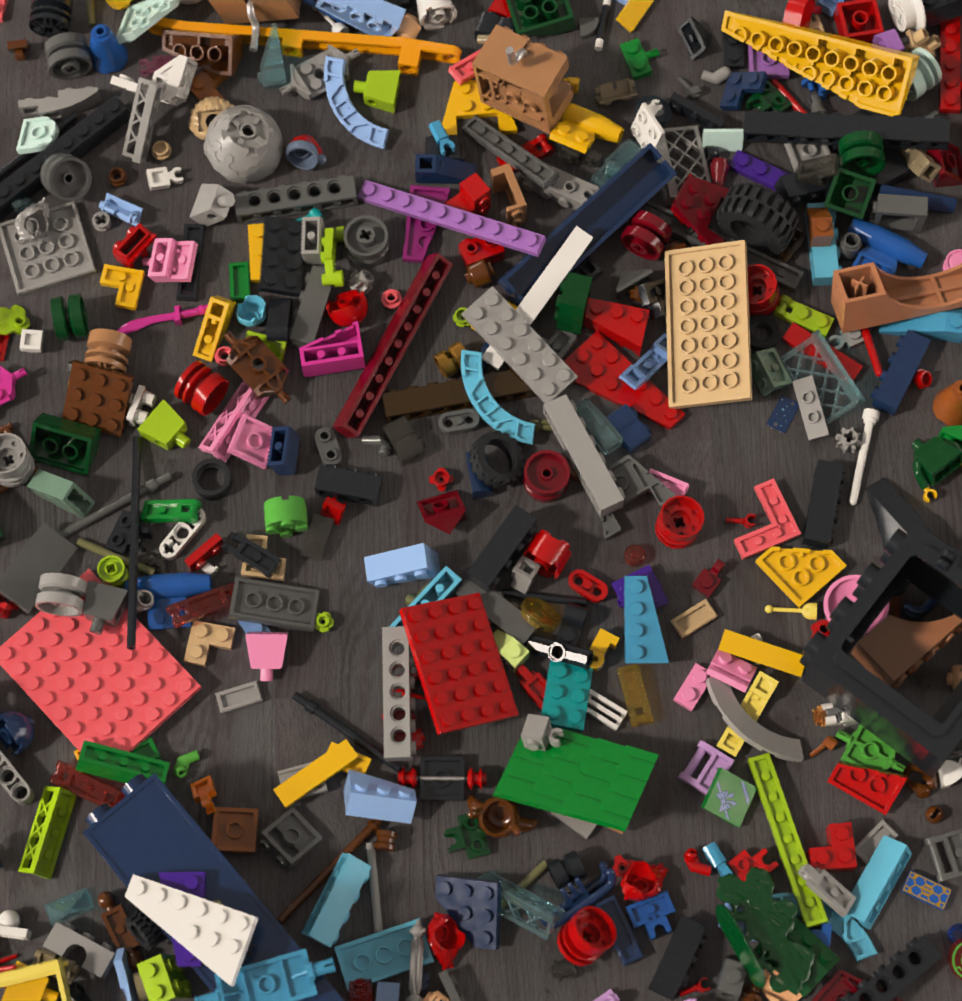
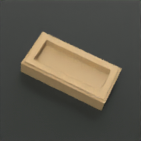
[670,599,718,640]

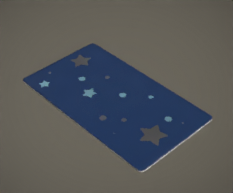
[766,395,799,434]

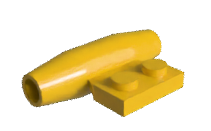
[549,103,624,154]

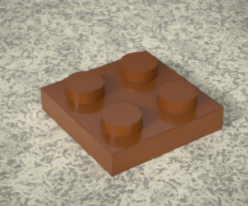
[211,807,259,854]

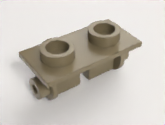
[594,78,638,105]
[31,948,81,985]

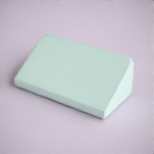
[702,129,744,152]

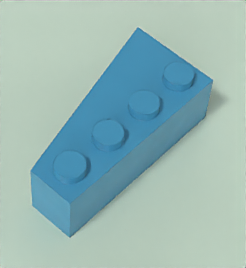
[624,576,669,663]

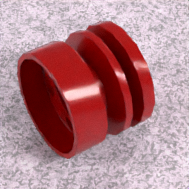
[748,264,781,317]
[174,360,229,416]
[655,495,704,549]
[557,906,617,967]

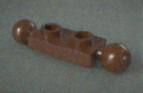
[97,891,144,969]

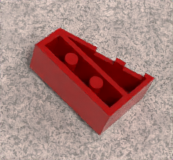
[584,298,649,357]

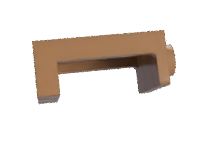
[490,163,527,227]

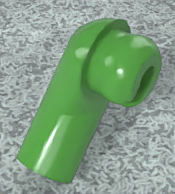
[173,750,200,778]

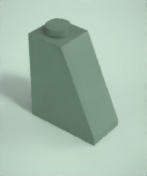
[27,469,95,519]

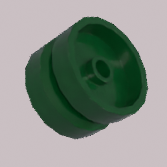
[838,130,885,177]
[50,293,89,342]

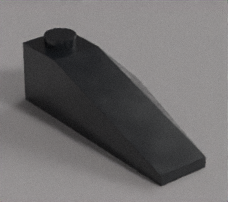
[866,477,933,547]

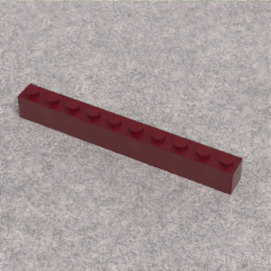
[332,252,453,439]

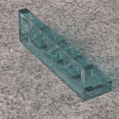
[478,870,565,940]

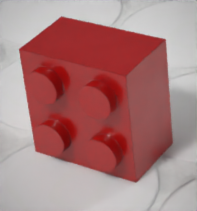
[834,0,884,44]

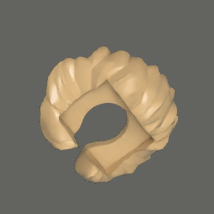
[189,96,234,140]

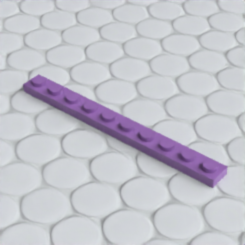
[357,180,546,257]

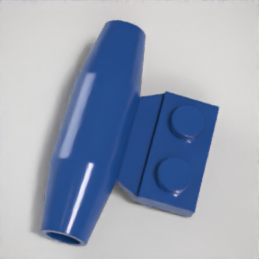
[847,218,928,275]
[124,572,213,631]

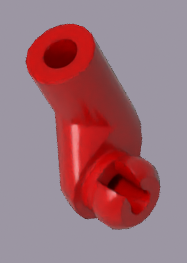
[684,848,712,876]

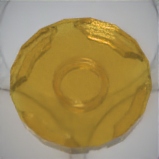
[520,597,560,632]

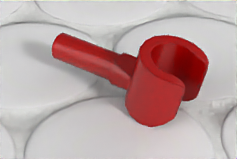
[726,513,756,529]
[678,977,711,997]

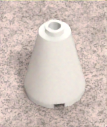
[417,0,457,30]

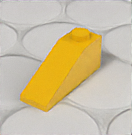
[193,295,236,362]

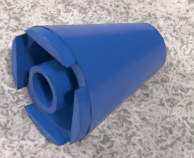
[89,24,128,74]

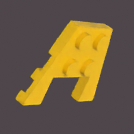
[442,80,517,137]

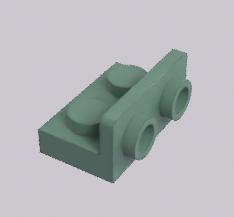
[751,348,792,397]

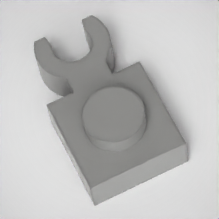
[828,329,865,351]

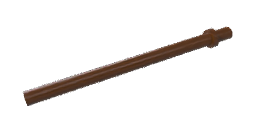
[277,819,384,924]

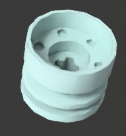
[906,47,942,102]

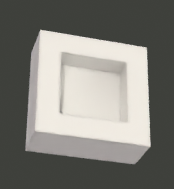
[19,329,44,353]

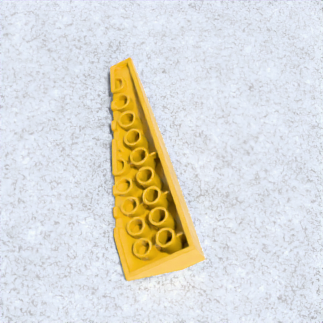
[721,10,920,117]

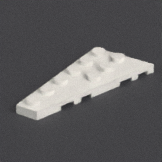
[125,874,259,987]

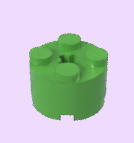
[264,496,308,538]

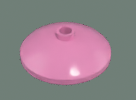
[823,575,889,636]

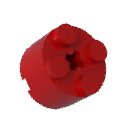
[522,529,571,579]

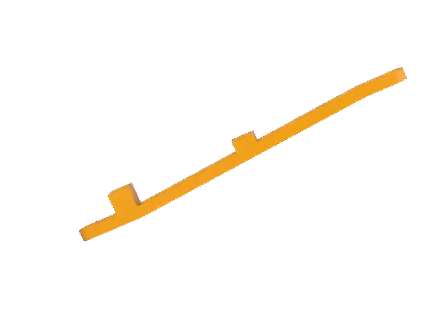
[148,18,462,76]

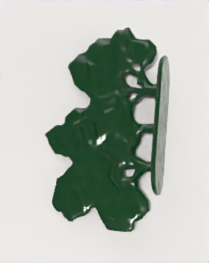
[716,867,815,995]

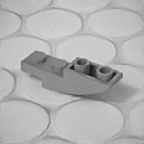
[18,86,101,121]

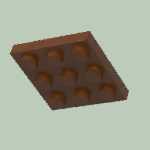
[62,360,135,437]

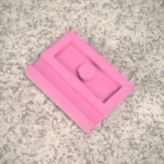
[706,650,758,693]

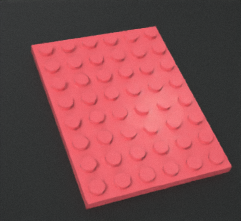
[0,569,202,752]

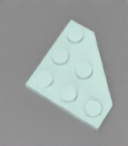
[116,0,180,44]

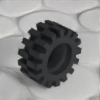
[125,908,165,951]

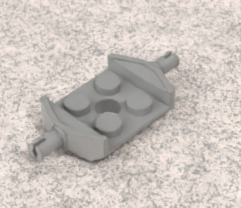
[279,44,360,100]

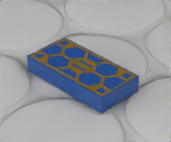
[901,870,952,911]

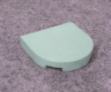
[16,116,59,155]

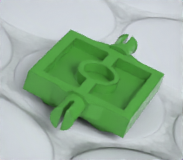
[835,724,906,774]

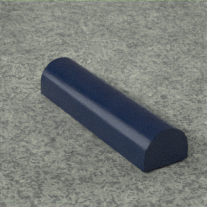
[873,183,957,214]

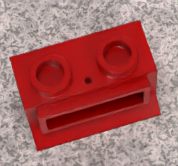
[112,223,158,269]

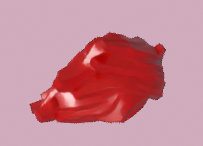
[620,861,669,902]
[426,912,466,970]

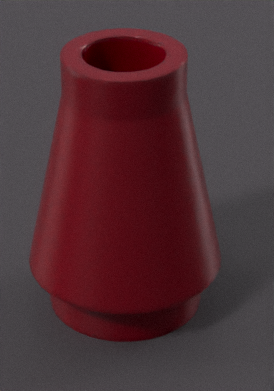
[710,158,730,187]

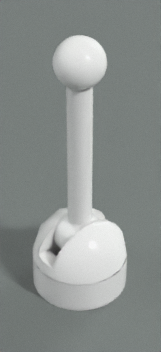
[313,8,349,33]

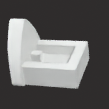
[938,760,962,789]

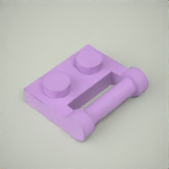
[678,740,735,795]

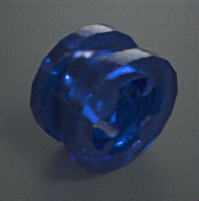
[947,923,962,945]

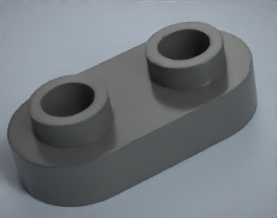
[438,409,480,434]
[315,427,342,467]

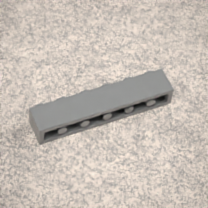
[543,394,625,518]

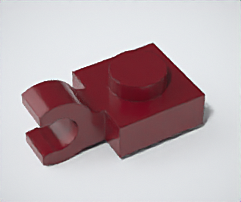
[691,559,725,599]

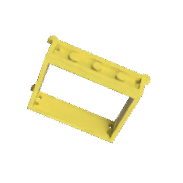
[0,958,72,1001]

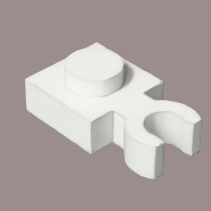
[146,167,184,191]

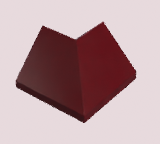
[926,143,962,188]
[416,490,466,535]

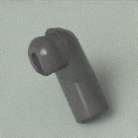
[362,435,392,456]

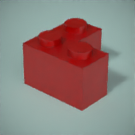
[444,172,491,216]
[806,822,857,873]

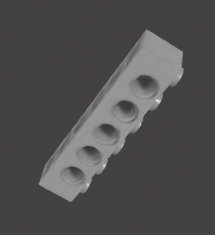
[382,626,416,762]

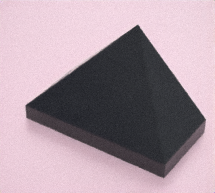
[677,16,712,61]

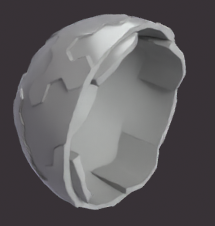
[203,105,283,184]

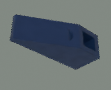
[415,154,477,184]

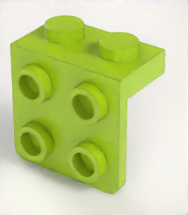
[137,954,192,1001]

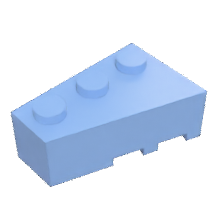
[364,543,441,588]
[343,769,417,824]

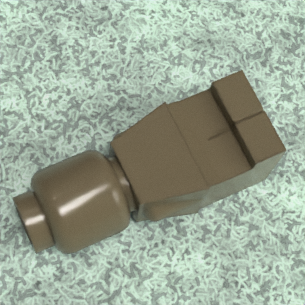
[898,148,942,183]

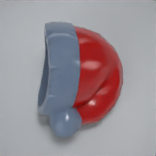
[285,134,327,170]

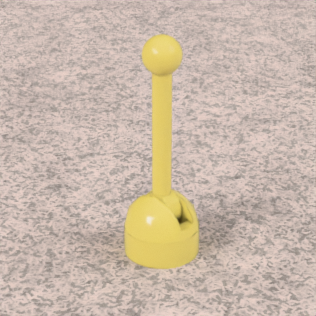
[765,603,817,620]

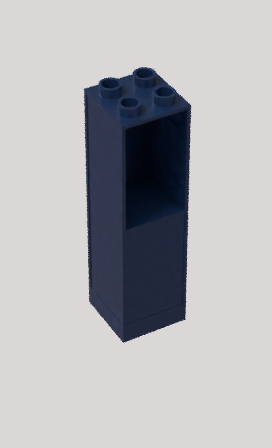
[82,773,344,1001]

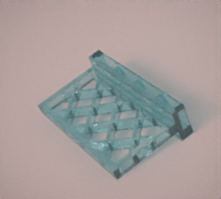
[780,330,867,425]

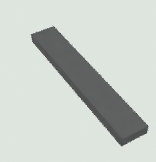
[462,115,559,190]

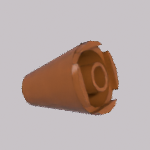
[933,380,962,426]

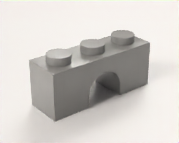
[43,921,115,980]

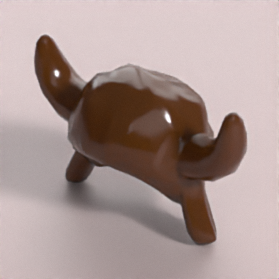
[467,794,538,839]

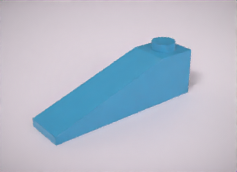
[879,307,962,343]

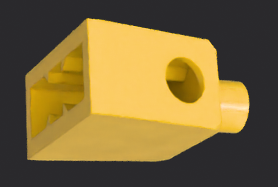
[1,961,60,1001]

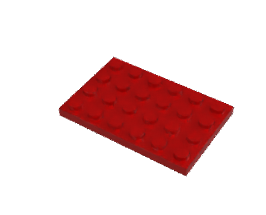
[399,592,519,735]

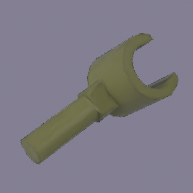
[405,583,429,606]

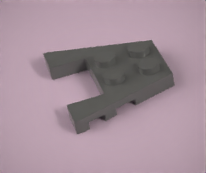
[600,454,676,541]

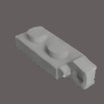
[797,863,856,917]

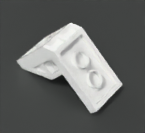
[110,55,198,106]

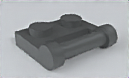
[924,829,962,883]

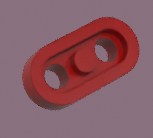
[568,569,608,603]

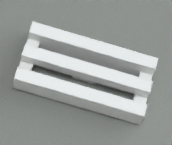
[586,689,628,731]

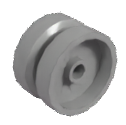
[35,573,87,617]

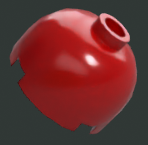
[326,290,368,327]

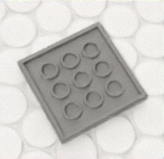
[0,201,97,297]

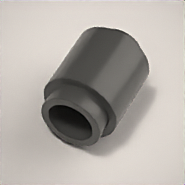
[839,232,861,260]

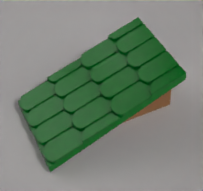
[493,727,659,834]

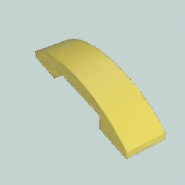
[717,671,779,757]

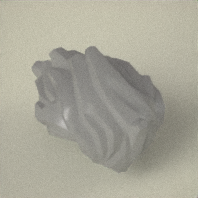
[15,197,50,242]

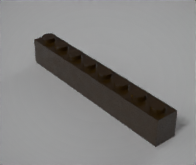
[382,368,537,424]

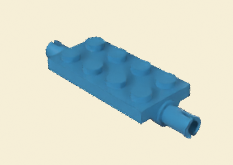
[195,948,336,1001]

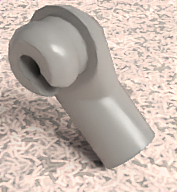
[701,66,731,84]

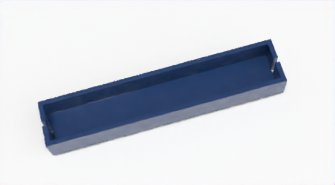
[497,143,677,306]

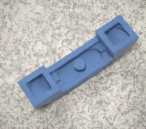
[619,333,667,390]

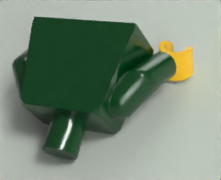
[911,437,962,503]

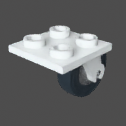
[630,95,671,149]

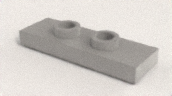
[792,375,830,441]

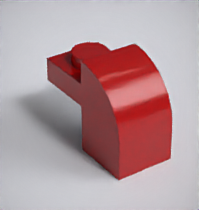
[783,0,822,28]

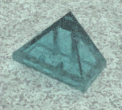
[44,887,94,926]

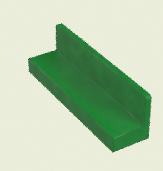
[76,740,170,784]

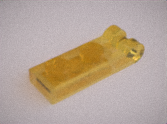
[617,663,653,728]

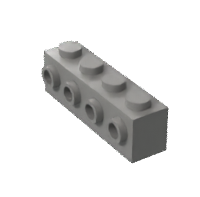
[519,163,599,210]

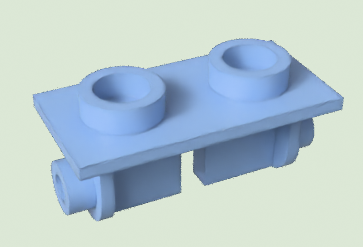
[99,193,143,226]

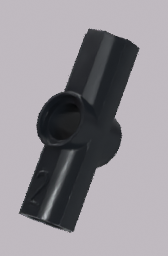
[527,635,594,669]

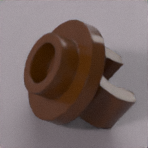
[739,982,762,1001]

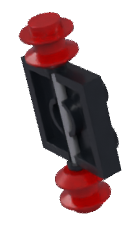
[398,756,486,802]

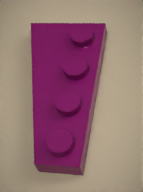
[402,185,451,263]

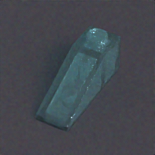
[257,23,287,88]

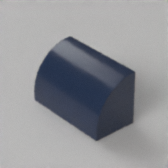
[465,452,494,500]

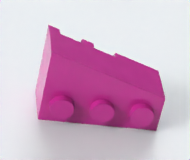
[299,320,365,378]

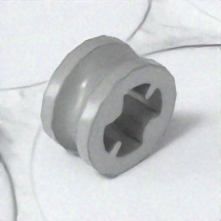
[92,211,112,232]

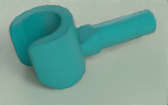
[294,208,324,222]

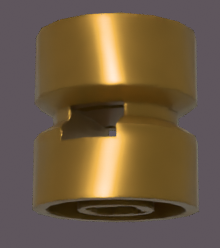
[433,341,466,379]

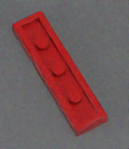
[781,322,863,384]

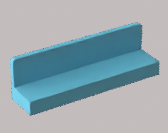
[847,835,912,930]

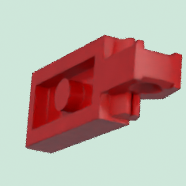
[515,664,546,710]

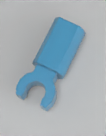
[429,120,455,156]
[702,841,733,877]

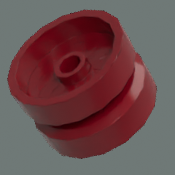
[620,210,673,261]
[523,450,570,503]

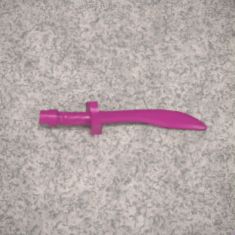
[116,304,208,334]

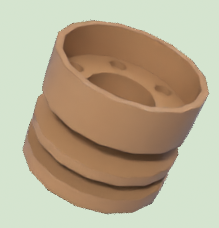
[83,328,132,374]

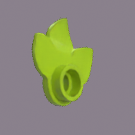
[0,305,30,335]

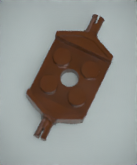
[223,331,292,404]

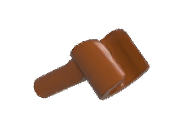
[808,736,838,758]

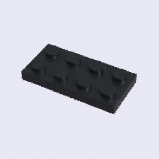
[259,216,303,297]

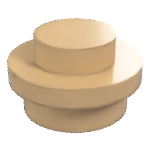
[151,141,172,160]

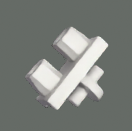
[126,385,157,427]

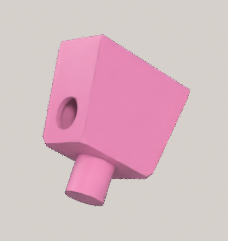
[246,632,288,681]

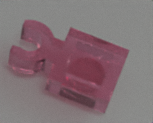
[139,55,173,76]

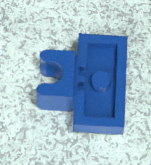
[625,890,675,940]

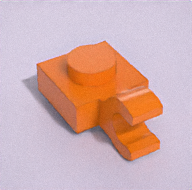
[190,775,217,815]

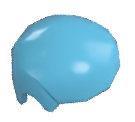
[236,295,267,327]

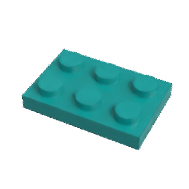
[541,660,593,733]

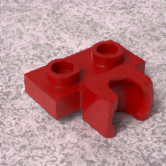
[728,848,779,881]

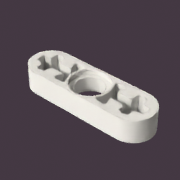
[159,508,206,561]

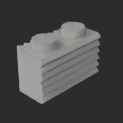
[301,216,325,265]

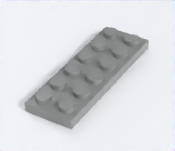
[462,286,578,403]

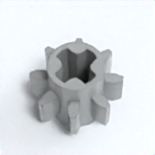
[349,270,374,294]
[835,427,862,454]

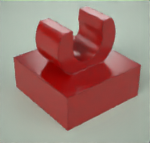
[320,497,347,525]

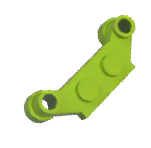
[321,226,345,287]

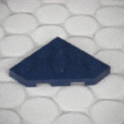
[435,874,501,950]

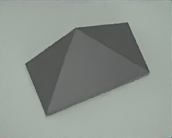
[615,269,653,300]

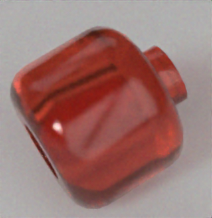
[624,544,645,568]

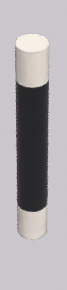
[594,0,611,51]

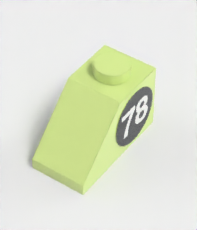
[493,629,530,673]

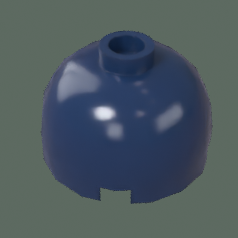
[0,710,35,755]

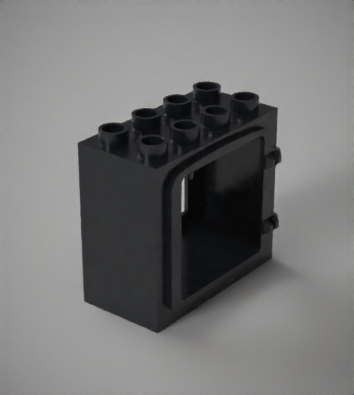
[799,523,962,778]

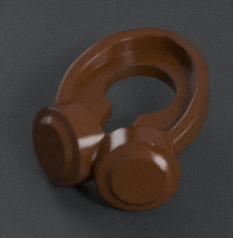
[902,764,938,799]

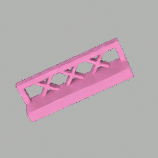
[198,381,270,463]

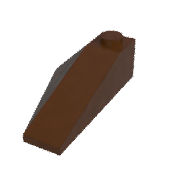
[162,30,244,76]

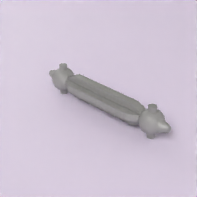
[406,919,427,1001]

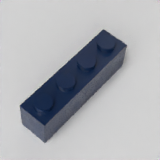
[870,329,931,416]

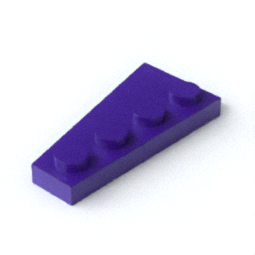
[158,872,206,967]

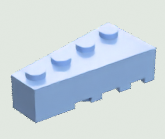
[315,0,406,36]

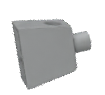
[189,184,235,227]

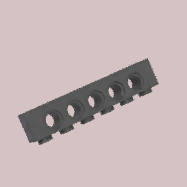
[233,175,358,224]

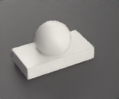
[0,910,32,941]

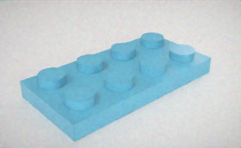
[334,918,434,992]

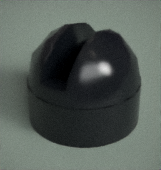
[704,146,720,162]

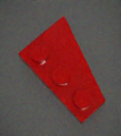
[827,761,908,815]

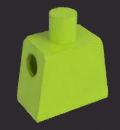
[353,70,401,114]
[138,400,191,451]

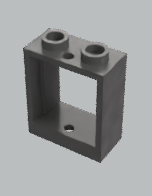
[868,194,928,233]

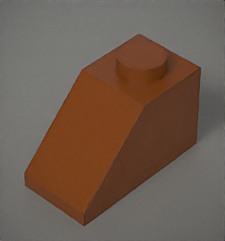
[806,207,834,247]

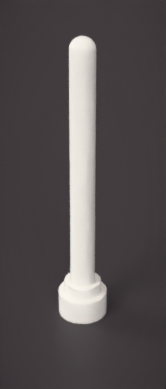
[849,408,880,506]

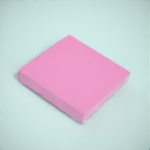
[227,413,273,469]

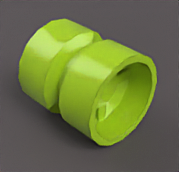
[97,555,129,588]

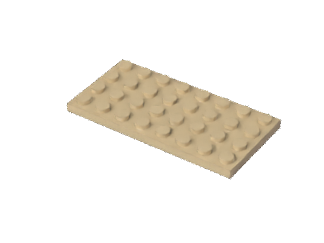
[665,240,752,409]

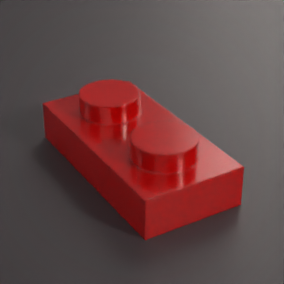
[184,533,224,572]

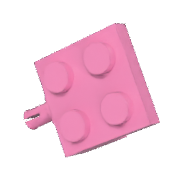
[142,238,198,282]

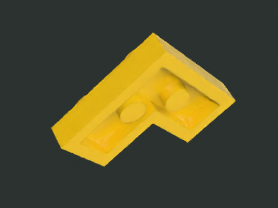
[100,264,145,311]

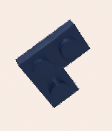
[719,71,768,111]

